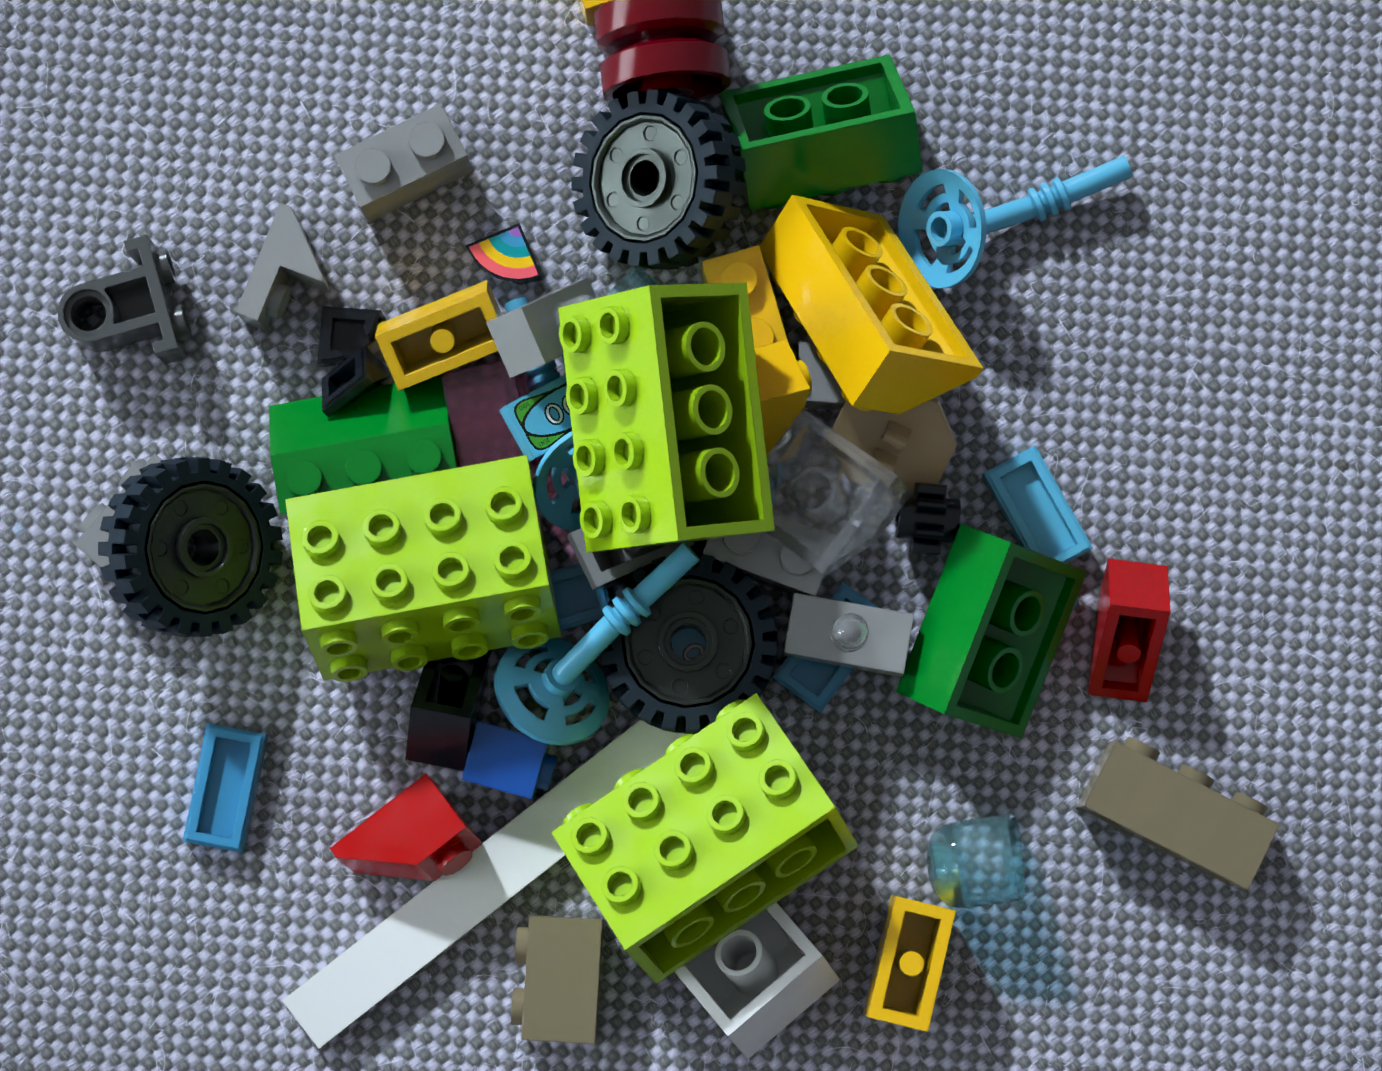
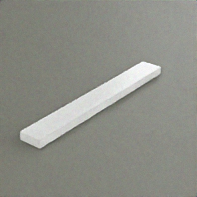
[282,720,687,1049]

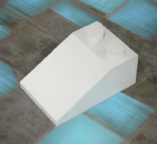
[675,902,840,1059]

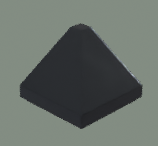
[321,347,391,417]

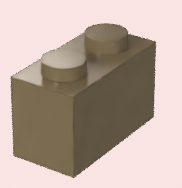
[511,915,604,1044]

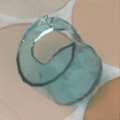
[926,813,1026,908]

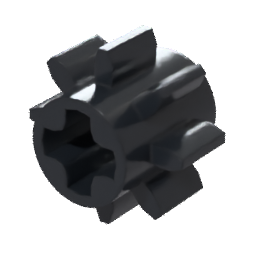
[895,482,961,555]

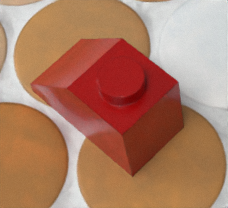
[1088,558,1171,702]
[329,773,483,881]

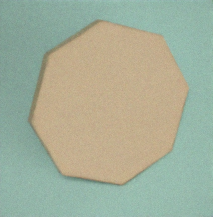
[829,398,957,499]

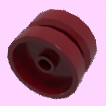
[594,0,731,103]

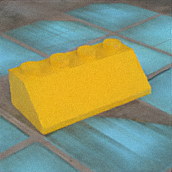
[759,195,984,415]

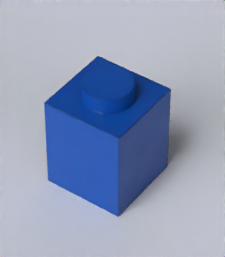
[461,721,558,800]

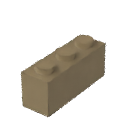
[1076,737,1280,890]

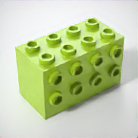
[558,282,775,553]
[285,455,562,682]
[551,693,859,984]

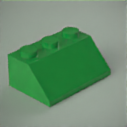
[720,54,923,211]
[269,374,460,520]
[896,523,1087,738]

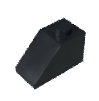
[405,650,492,771]

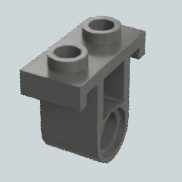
[57,235,192,364]

